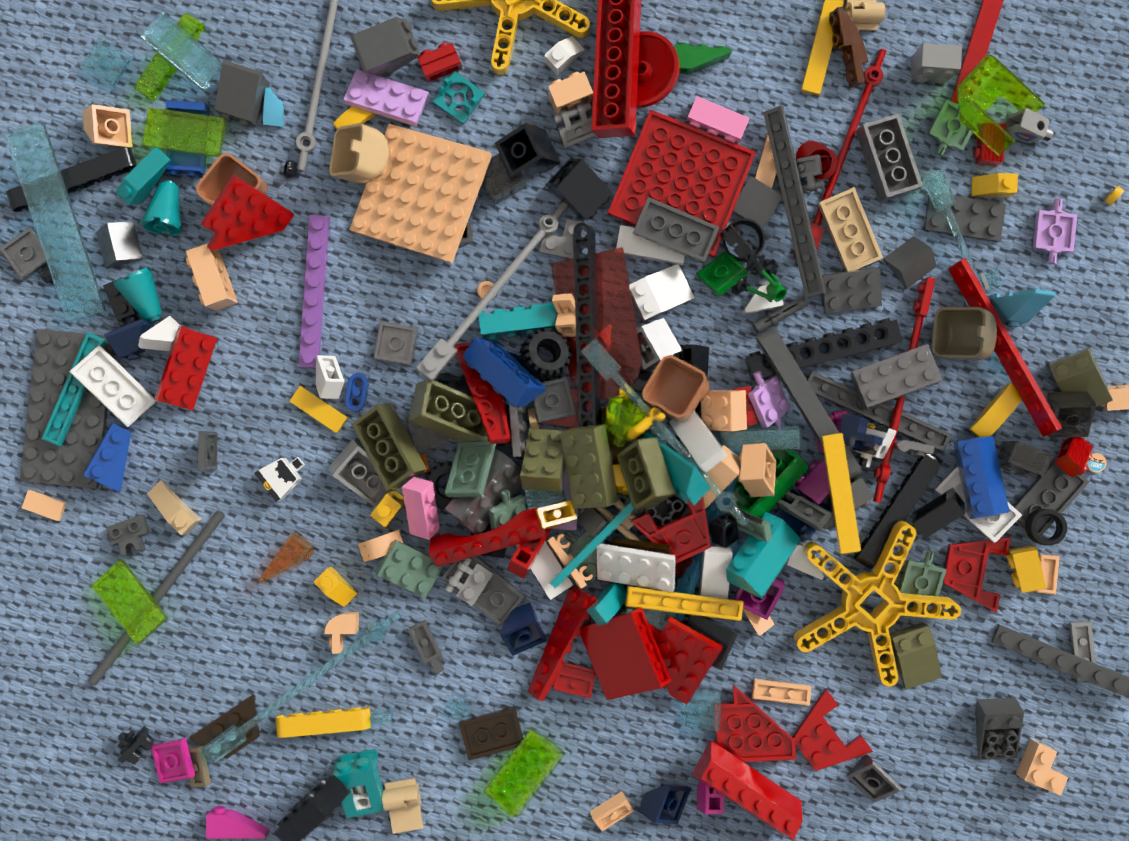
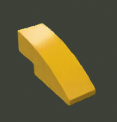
[969,383,1022,438]

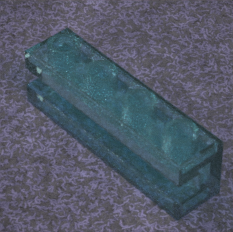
[720,426,800,451]

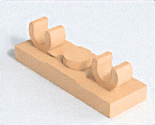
[547,534,593,589]

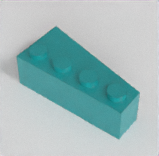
[478,303,557,340]

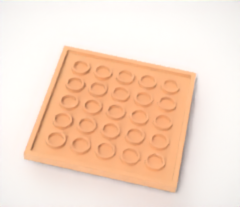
[349,124,492,263]

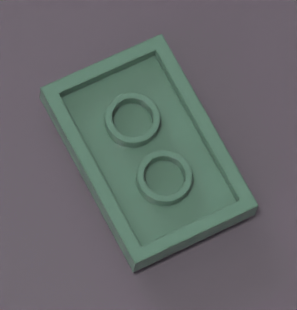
[445,441,496,497]
[375,539,444,598]

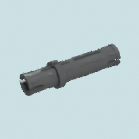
[752,296,808,334]

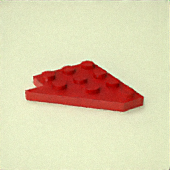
[200,174,295,251]
[648,617,723,705]
[714,686,796,762]

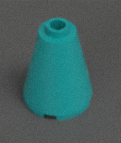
[141,180,182,236]
[113,267,162,323]

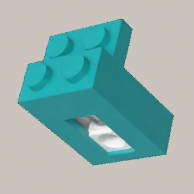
[333,749,384,818]

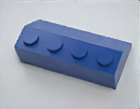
[462,338,547,407]
[953,436,1010,519]

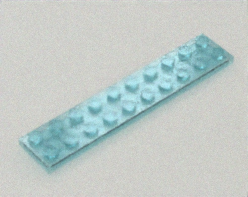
[4,122,106,322]

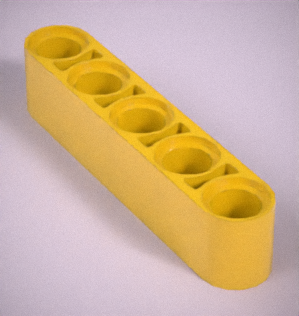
[275,707,371,738]

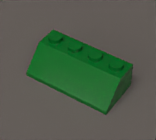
[729,439,809,518]

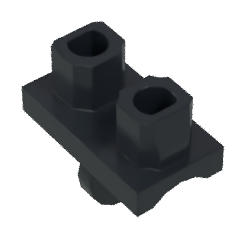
[117,726,154,765]

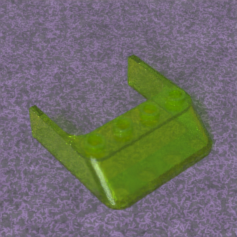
[957,55,1045,156]

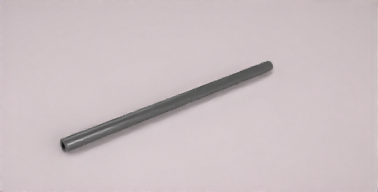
[88,510,225,685]

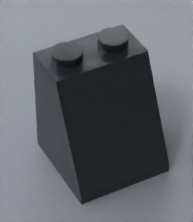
[495,123,561,178]
[545,158,613,220]
[681,614,738,670]

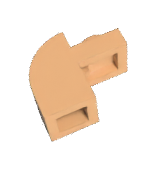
[552,294,576,337]
[358,530,403,562]
[324,612,359,654]

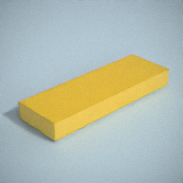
[289,386,348,433]

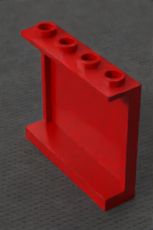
[580,607,671,700]

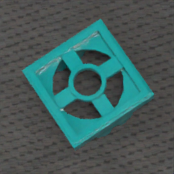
[432,71,485,125]

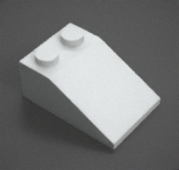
[627,264,695,322]

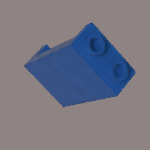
[165,100,210,178]

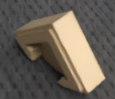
[528,408,540,429]

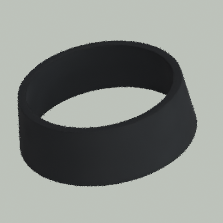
[723,218,765,260]

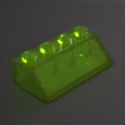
[484,729,566,818]

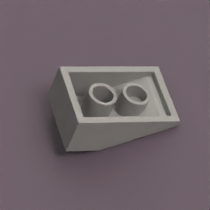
[328,439,391,508]

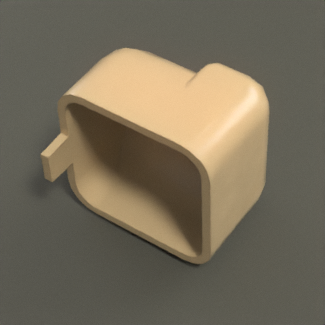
[329,123,389,184]

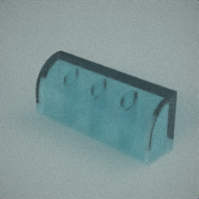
[140,10,222,92]

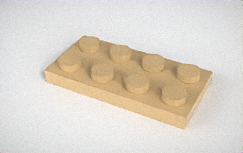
[818,187,883,271]

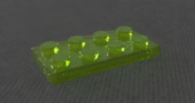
[142,107,226,157]
[91,560,168,645]

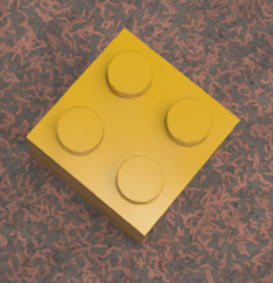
[1006,544,1047,593]

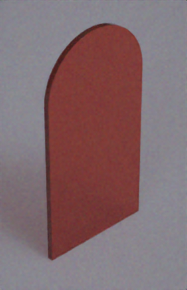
[551,247,642,399]

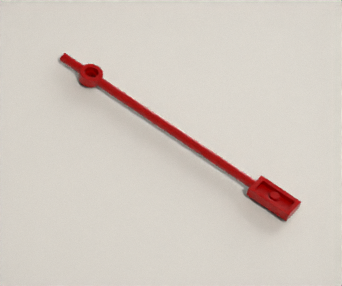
[793,49,887,259]
[873,277,936,503]

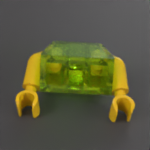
[606,386,665,447]

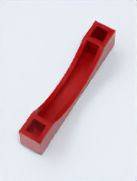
[429,507,545,567]

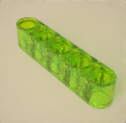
[135,13,205,101]

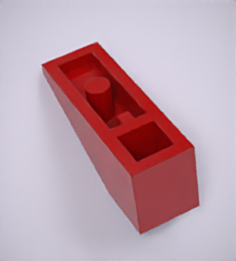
[507,528,552,579]

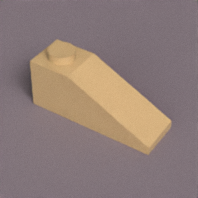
[147,480,202,535]

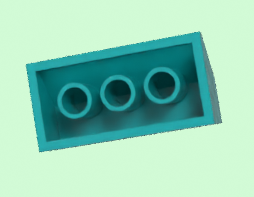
[643,432,711,505]
[726,512,801,599]

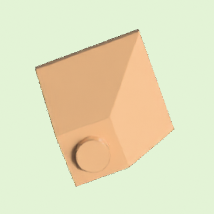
[82,104,132,148]

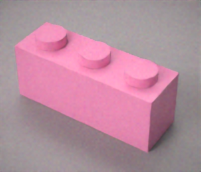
[686,96,750,144]
[402,477,440,540]

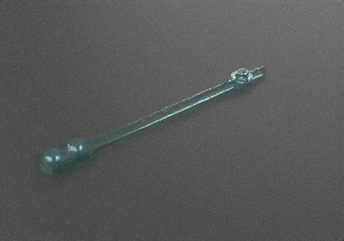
[922,169,1004,368]
[581,338,749,527]
[201,611,402,763]

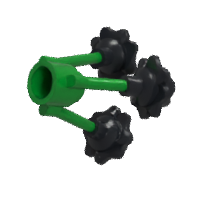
[731,254,787,302]

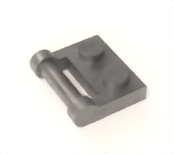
[893,440,935,457]

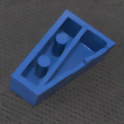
[82,422,131,493]

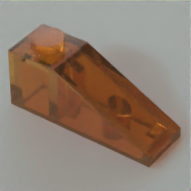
[258,532,315,583]

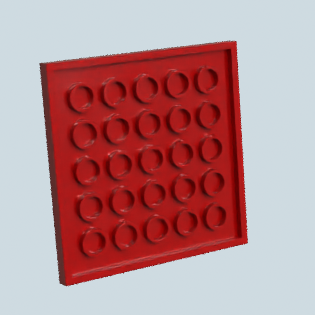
[607,109,756,257]

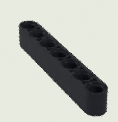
[6,148,137,212]
[854,454,943,570]

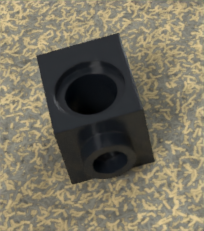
[709,514,739,548]

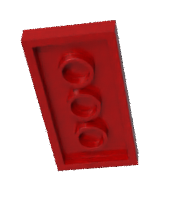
[154,326,217,410]

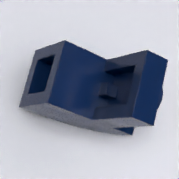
[840,414,883,450]

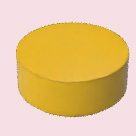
[1105,186,1124,206]

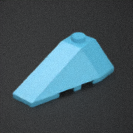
[987,289,1056,327]

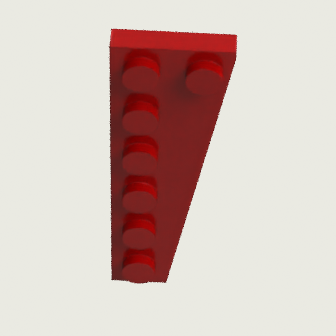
[454,342,510,445]
[528,585,598,701]

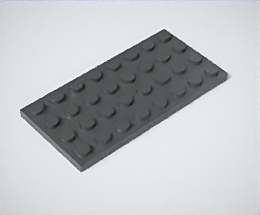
[20,329,114,489]

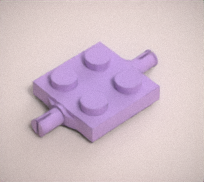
[1033,199,1077,264]
[748,371,791,432]

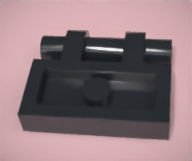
[434,372,471,396]

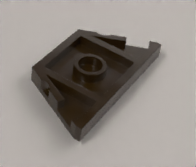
[190,694,260,759]

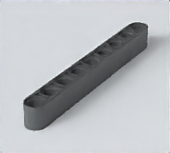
[756,327,862,480]

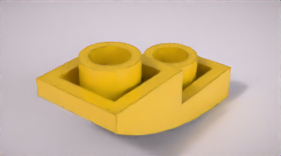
[333,107,376,129]

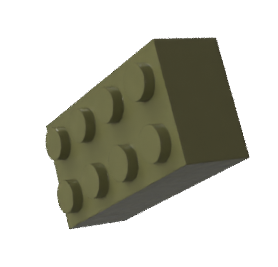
[409,379,488,442]
[352,403,427,491]
[560,424,619,509]

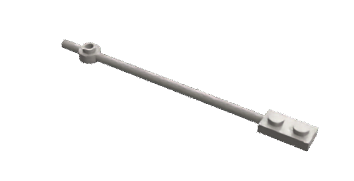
[296,0,338,172]
[416,202,568,382]

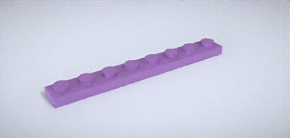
[299,215,330,368]

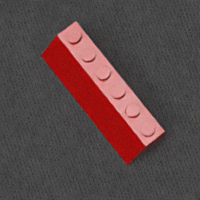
[691,740,802,840]

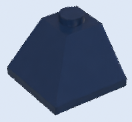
[104,320,155,361]
[499,602,548,656]
[638,784,691,824]

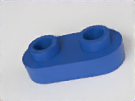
[345,373,369,412]

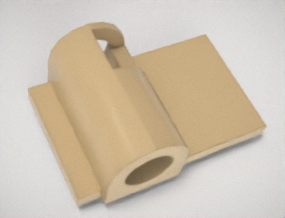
[845,0,885,31]
[382,778,424,834]

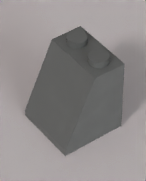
[350,17,421,77]
[215,60,270,127]

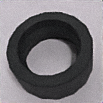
[1025,508,1067,546]

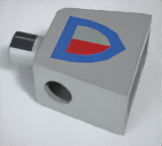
[1005,108,1053,143]

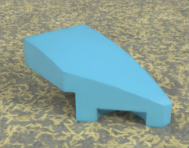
[263,87,284,127]

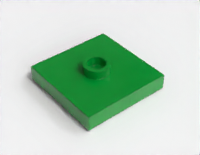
[696,251,749,297]

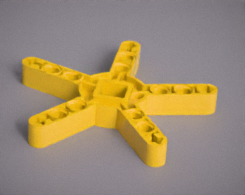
[431,0,590,75]
[794,521,961,687]

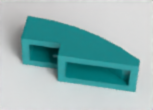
[587,582,627,626]

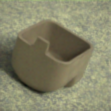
[932,307,997,361]

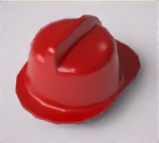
[796,141,837,180]

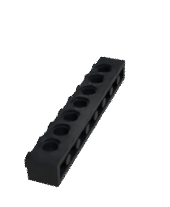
[745,318,903,381]

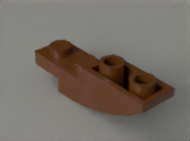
[829,7,868,88]

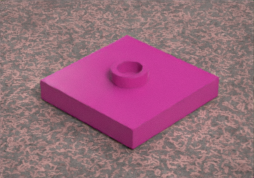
[151,738,195,784]

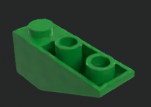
[674,43,732,74]

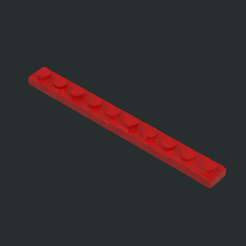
[948,258,1062,437]

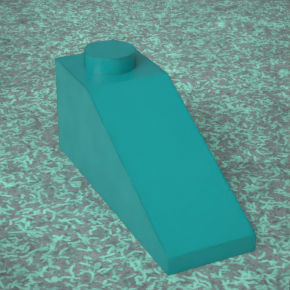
[116,147,171,205]

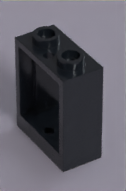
[912,487,965,539]

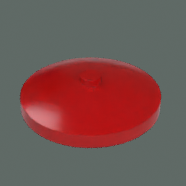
[637,31,680,108]

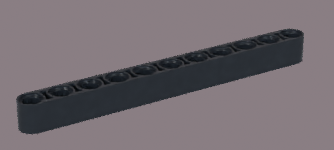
[573,223,601,427]

